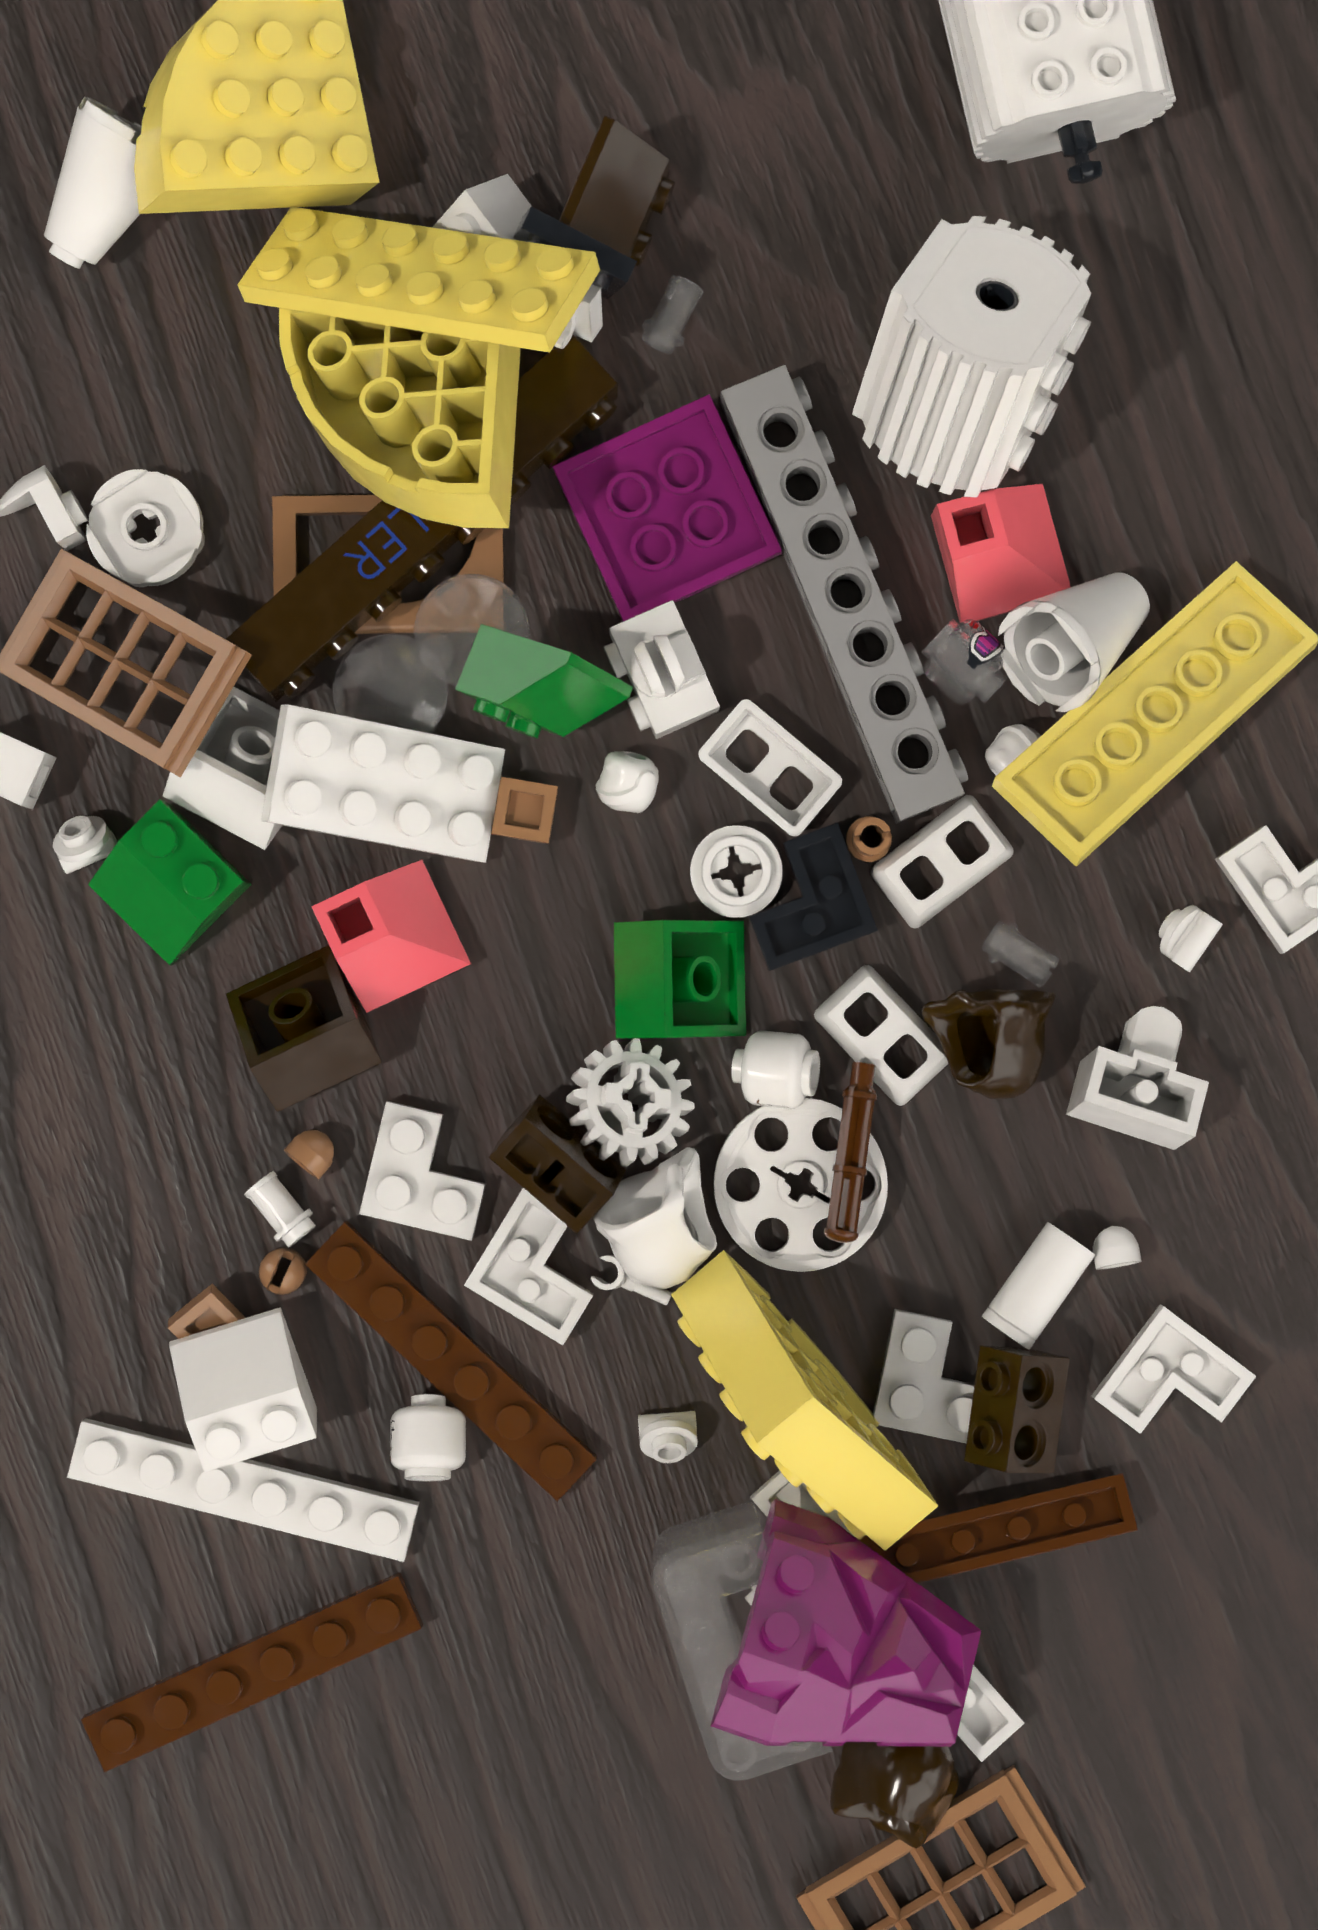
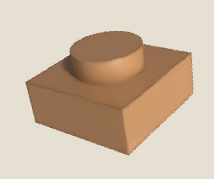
[491,777,559,844]
[168,1283,246,1339]

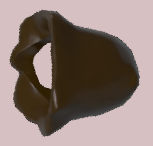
[922,989,1056,1099]
[830,1742,959,1849]

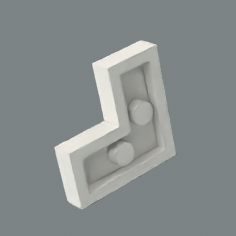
[1215,825,1318,954]
[359,1101,486,1241]
[464,1188,593,1345]
[1091,1304,1256,1434]
[873,1309,975,1443]

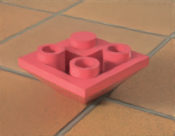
[931,484,1071,626]
[311,860,471,1013]

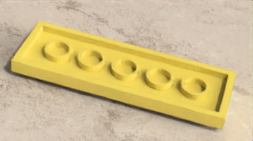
[237,207,600,353]
[992,561,1318,867]

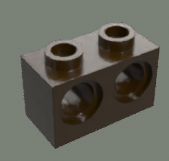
[489,1094,626,1234]
[964,1345,1070,1473]

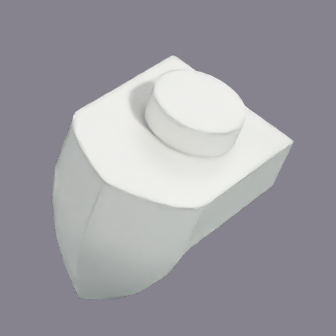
[0,465,88,551]

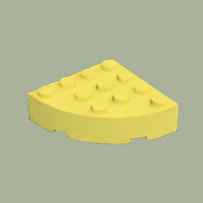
[134,0,380,214]
[279,308,521,528]
[671,1250,938,1551]

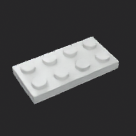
[261,704,505,863]

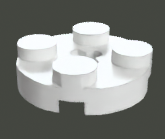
[86,469,205,587]

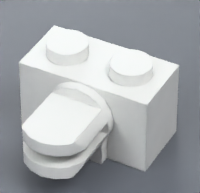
[604,600,720,739]
[1066,1006,1209,1150]

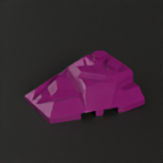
[710,1499,982,1747]

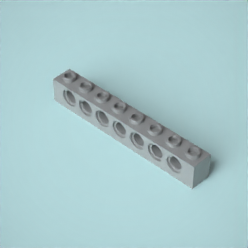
[720,365,968,824]

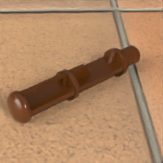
[824,1062,877,1243]

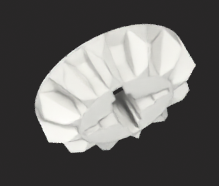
[690,825,782,917]

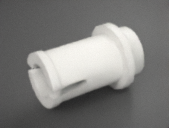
[244,1171,316,1248]

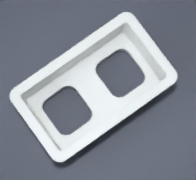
[698,699,842,836]
[870,795,1014,928]
[814,965,948,1106]

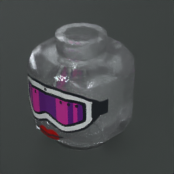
[921,619,1008,705]

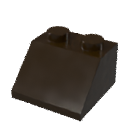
[559,115,675,267]
[226,945,382,1112]

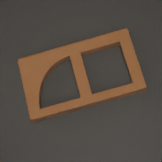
[272,495,507,634]

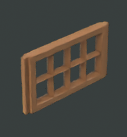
[0,549,252,778]
[796,1765,1086,1930]

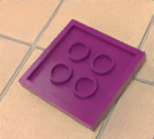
[552,394,782,622]

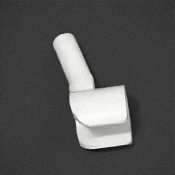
[591,1255,672,1305]

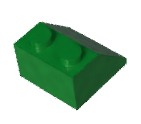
[455,624,633,739]
[88,799,252,966]
[614,920,746,1039]

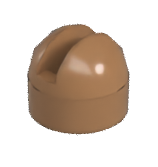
[283,1130,334,1180]
[259,1247,307,1295]

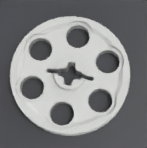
[714,1098,888,1272]

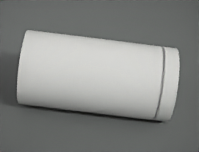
[982,1222,1095,1350]

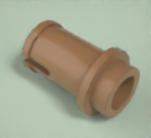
[846,816,892,862]

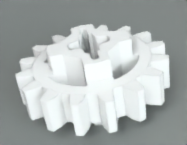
[566,1038,694,1167]

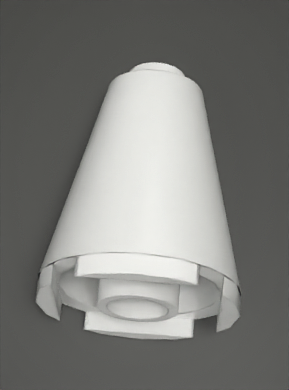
[44,96,142,269]
[998,572,1150,712]

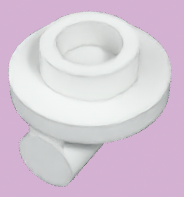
[53,816,117,874]
[1159,905,1223,972]
[638,1411,698,1463]

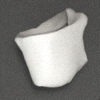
[593,1147,717,1289]

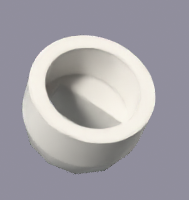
[1093,1226,1142,1270]

